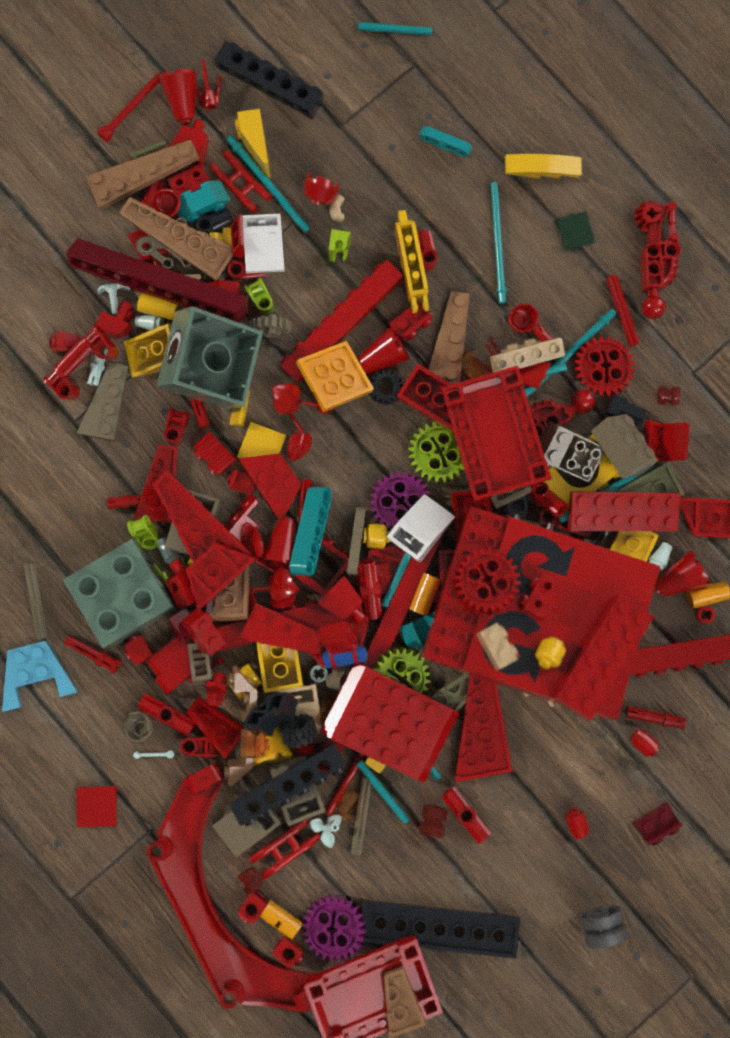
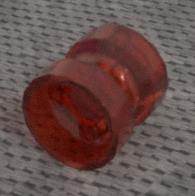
[657,386,681,405]
[237,866,264,894]

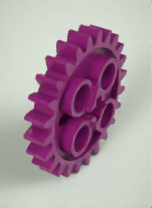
[369,470,430,529]
[302,894,367,962]

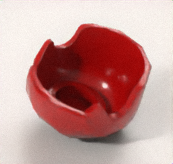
[151,188,181,218]
[508,304,539,333]

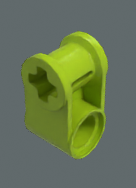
[244,278,274,315]
[127,515,158,550]

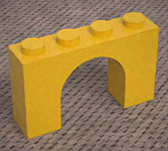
[545,434,620,512]

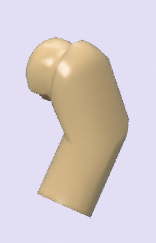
[329,194,345,223]

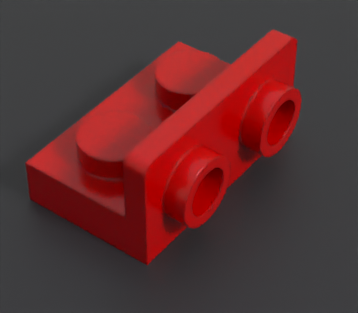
[389,300,433,342]

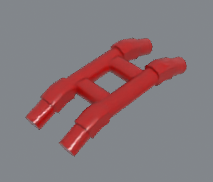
[209,150,272,214]
[250,818,321,879]

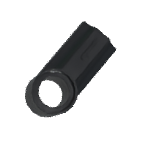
[196,207,234,236]
[605,395,646,426]

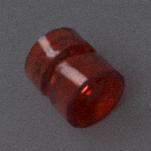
[419,804,448,838]

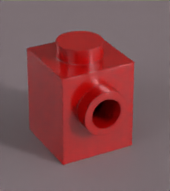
[124,634,155,665]

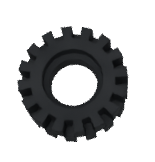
[370,369,403,406]
[279,714,318,748]

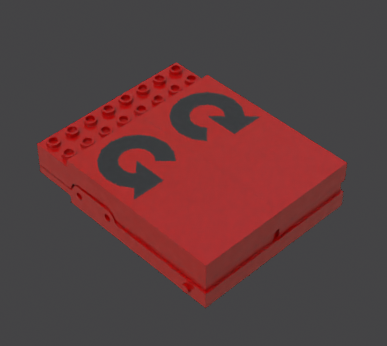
[420,506,660,720]

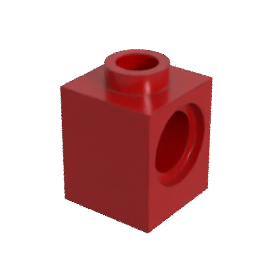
[237,889,269,925]
[272,935,304,969]

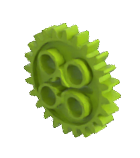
[408,422,465,483]
[371,647,430,694]

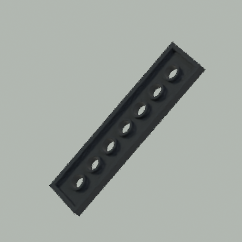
[361,899,520,959]

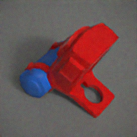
[318,620,368,669]

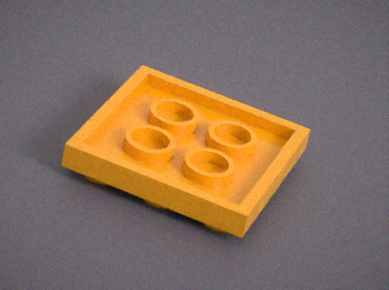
[296,341,374,412]

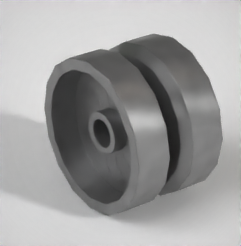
[579,905,629,948]

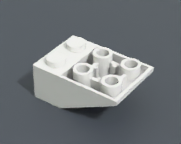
[243,214,284,273]
[387,494,455,563]

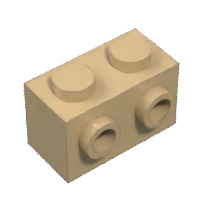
[476,623,518,670]

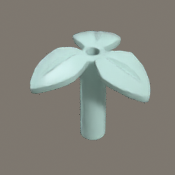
[97,283,130,314]
[310,814,342,848]

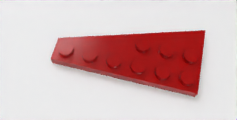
[153,470,251,562]
[455,676,513,782]

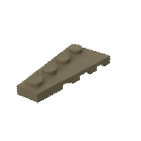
[77,363,129,441]

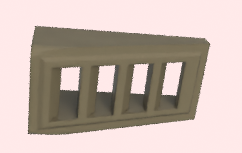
[187,643,212,685]

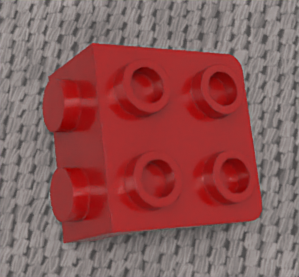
[643,420,690,462]

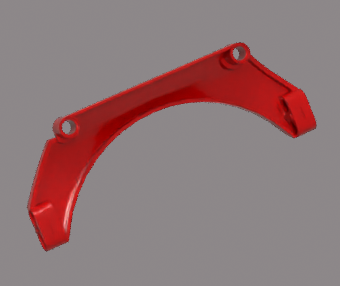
[147,762,317,1013]

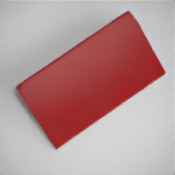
[231,214,245,259]

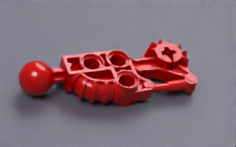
[633,200,681,320]
[529,390,595,441]

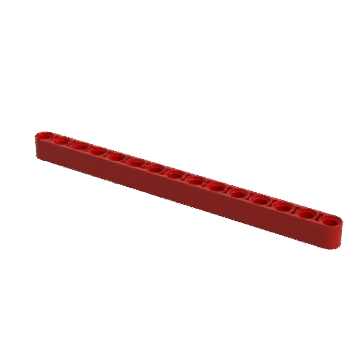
[318,513,452,776]

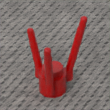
[196,59,221,110]

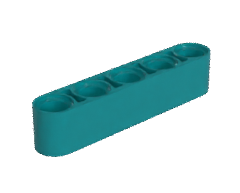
[289,487,332,576]

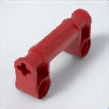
[43,324,118,400]

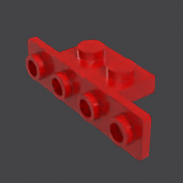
[224,495,260,544]

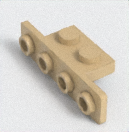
[490,337,565,372]

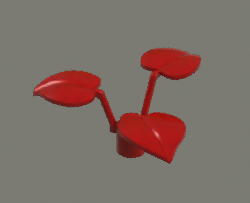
[271,384,334,462]
[243,528,299,617]

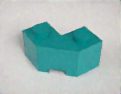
[178,181,230,224]
[399,611,435,649]

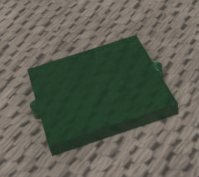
[556,211,595,250]

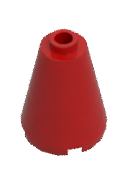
[159,69,197,125]
[357,327,410,374]
[259,517,297,572]
[654,550,711,597]

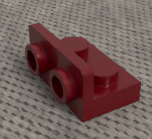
[633,802,683,846]

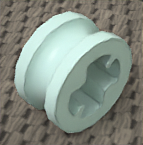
[310,665,328,682]

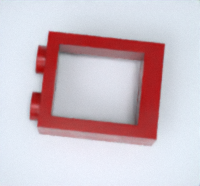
[294,537,350,597]

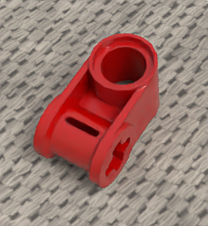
[163,408,190,446]
[180,736,218,757]

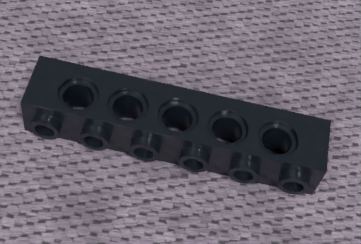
[214,40,324,119]
[229,743,346,827]

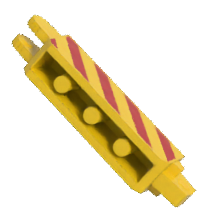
[394,210,429,313]

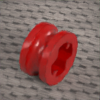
[695,606,715,623]

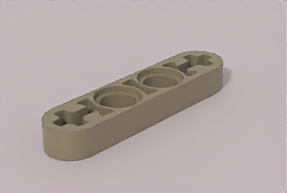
[347,507,366,575]

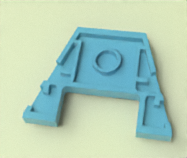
[2,641,78,712]

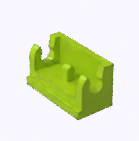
[329,229,351,262]

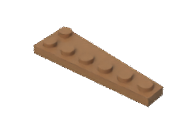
[86,140,200,210]
[119,197,233,281]
[429,291,470,384]

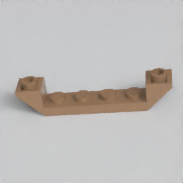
[224,666,258,786]

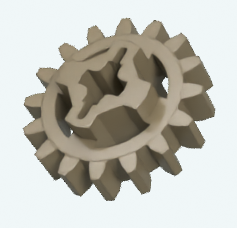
[250,314,291,338]

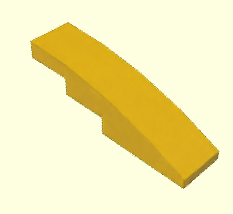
[505,154,582,179]

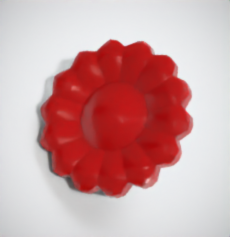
[269,594,296,610]

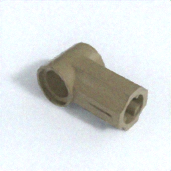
[326,665,350,691]

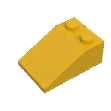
[235,109,271,178]
[124,324,172,378]
[256,643,304,693]

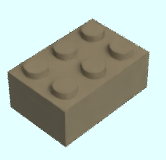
[591,414,658,479]

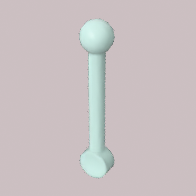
[133,750,174,759]

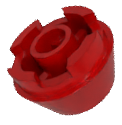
[304,172,340,206]

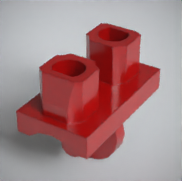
[206,672,228,707]

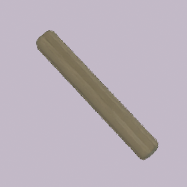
[24,564,48,639]
[351,777,372,856]

